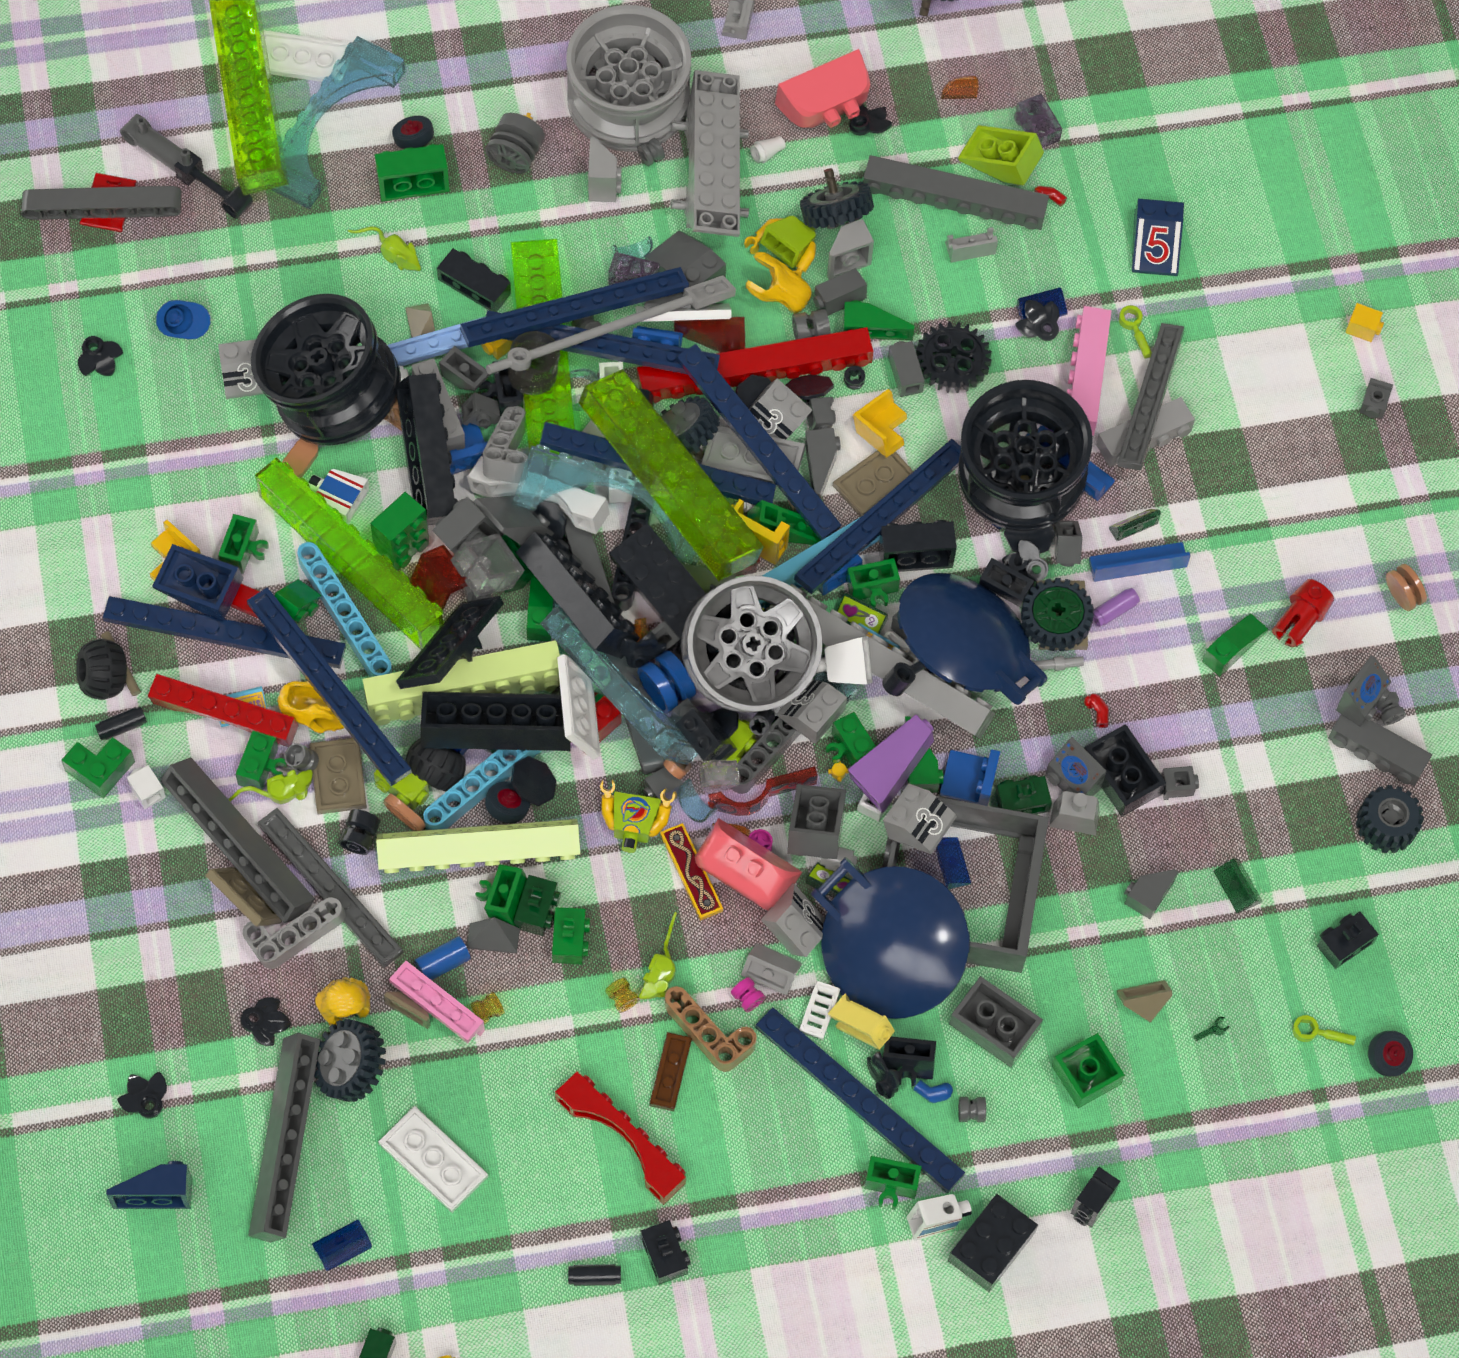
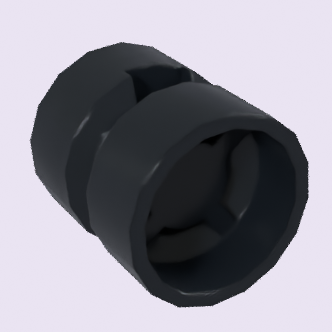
[338,809,381,855]

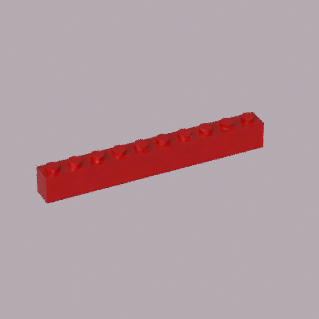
[637,327,874,403]

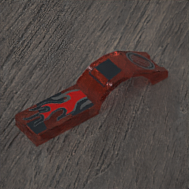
[708,766,818,816]

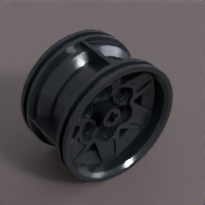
[251,294,401,446]
[958,380,1093,531]

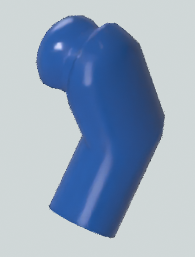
[913,1080,953,1103]

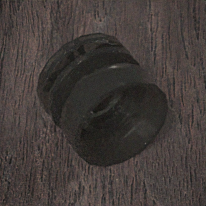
[508,331,560,395]

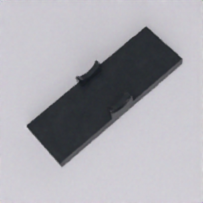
[396,596,504,689]

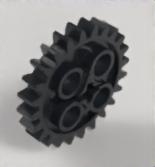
[916,321,992,393]

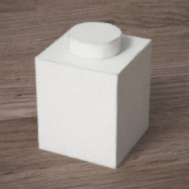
[127,765,166,810]

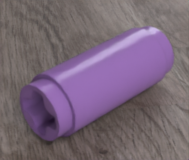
[1093,588,1140,627]

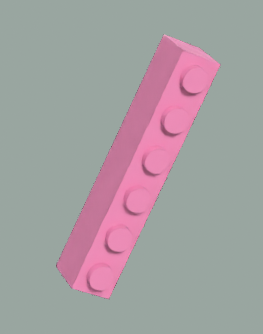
[1067,306,1112,436]

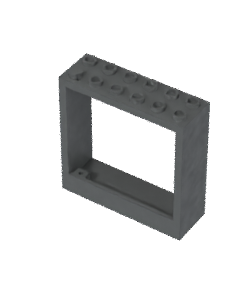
[882,790,1049,973]

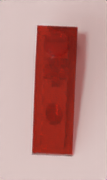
[674,317,745,353]

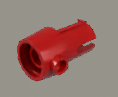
[1272,579,1334,647]

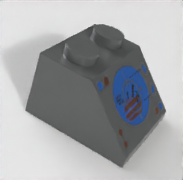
[1336,655,1391,727]
[1046,737,1106,796]

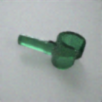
[1193,1016,1230,1041]

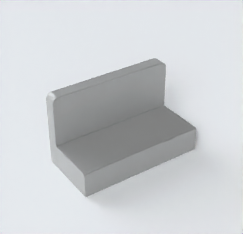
[741,943,802,995]

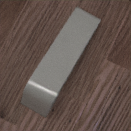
[483,406,528,483]
[242,897,346,969]

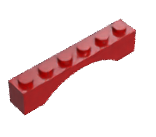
[148,673,299,747]
[555,1071,686,1205]

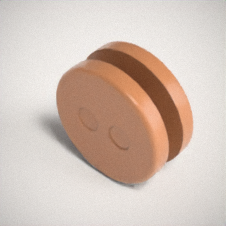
[1386,564,1427,611]

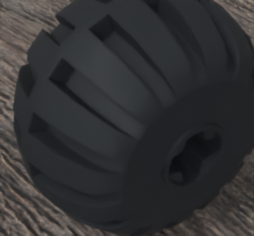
[76,639,127,700]
[405,738,466,791]

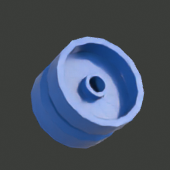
[637,650,696,714]

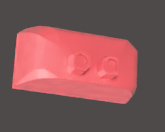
[775,49,870,128]
[695,818,802,911]

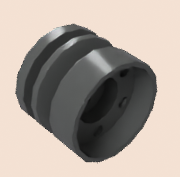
[485,112,545,174]

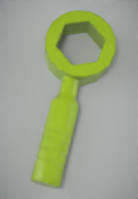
[1119,305,1152,359]
[1292,1015,1356,1046]

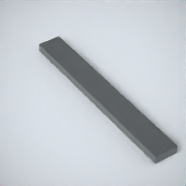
[1118,323,1184,471]
[258,808,403,968]

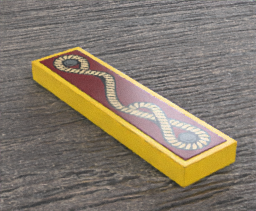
[660,823,723,921]

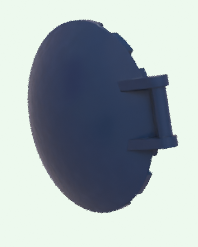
[897,573,1047,705]
[811,857,970,1019]

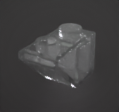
[699,760,740,795]

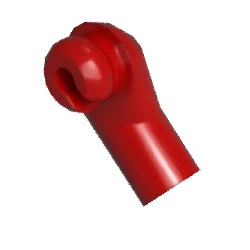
[1034,186,1067,207]
[1084,693,1109,728]

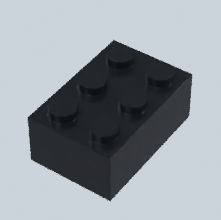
[878,520,957,572]
[1084,724,1166,817]
[948,1193,1038,1292]

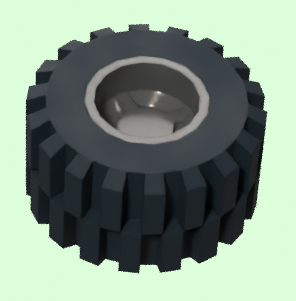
[1356,785,1424,853]

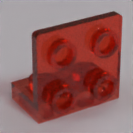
[409,544,472,618]

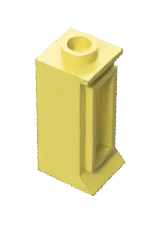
[828,993,895,1050]

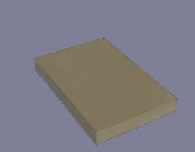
[832,450,914,517]
[309,738,367,815]
[205,867,282,927]

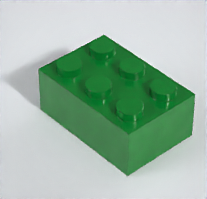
[374,144,450,202]
[370,492,429,572]

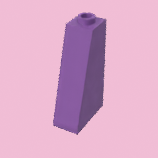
[848,715,934,813]

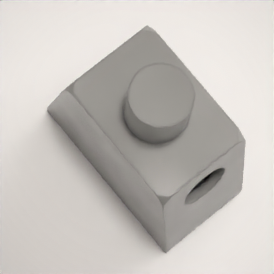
[1049,791,1100,836]

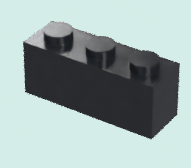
[437,248,511,312]

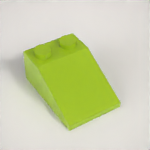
[958,125,1044,185]

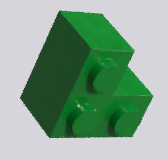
[61,737,135,799]

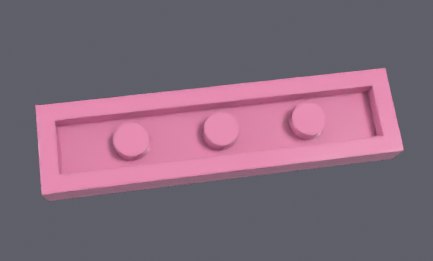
[389,961,485,1043]

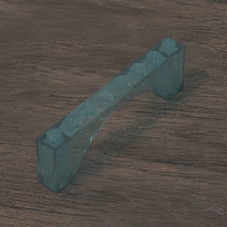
[260,36,406,209]
[512,444,715,566]
[540,606,698,765]

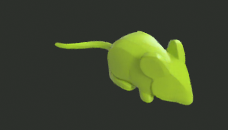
[348,226,421,271]
[228,770,313,804]
[639,912,677,999]

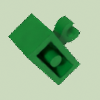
[218,514,269,574]
[846,558,900,609]
[274,579,321,624]
[825,712,876,766]
[235,731,288,790]
[475,864,527,926]
[552,907,590,965]
[864,1156,922,1210]

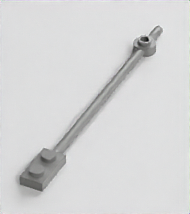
[486,275,736,375]

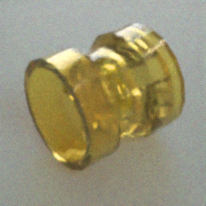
[605,978,640,1013]
[471,992,505,1025]

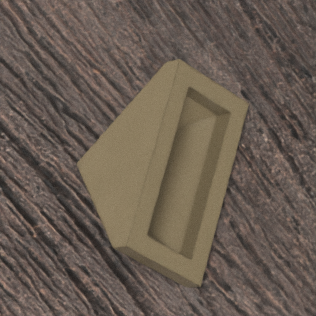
[405,303,435,338]
[1117,980,1172,1023]
[384,992,431,1029]

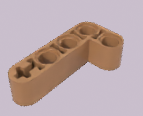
[665,986,757,1072]

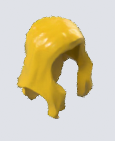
[745,252,812,314]
[277,681,345,734]
[315,977,371,1026]

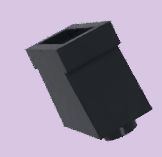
[676,708,737,765]
[1071,1167,1121,1228]

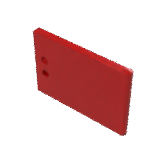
[80,173,137,232]

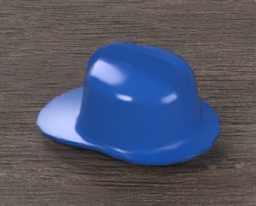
[156,300,211,339]

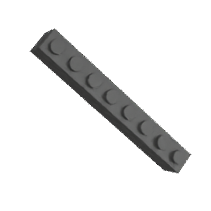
[863,155,1049,230]
[161,757,315,924]
[248,1032,320,1243]

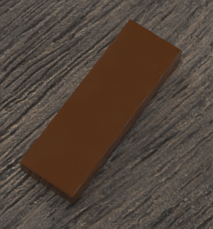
[649,1032,692,1112]

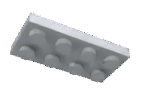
[701,426,805,486]

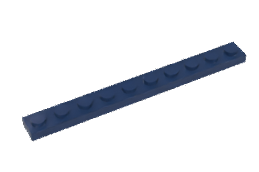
[460,267,689,348]
[486,310,720,374]
[676,344,841,540]
[539,422,776,505]
[794,439,961,595]
[247,587,412,786]
[103,596,346,669]
[756,1007,965,1193]

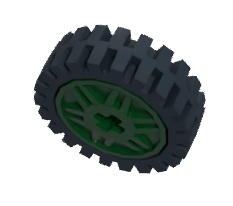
[1021,578,1094,651]

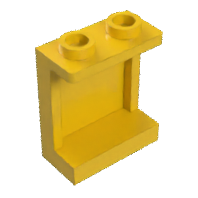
[725,499,790,565]

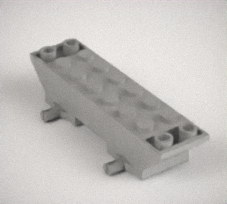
[670,70,749,237]

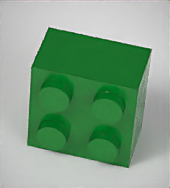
[1052,1033,1125,1108]

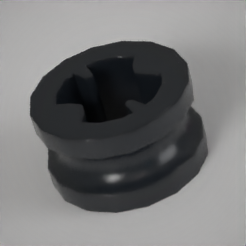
[844,366,865,390]

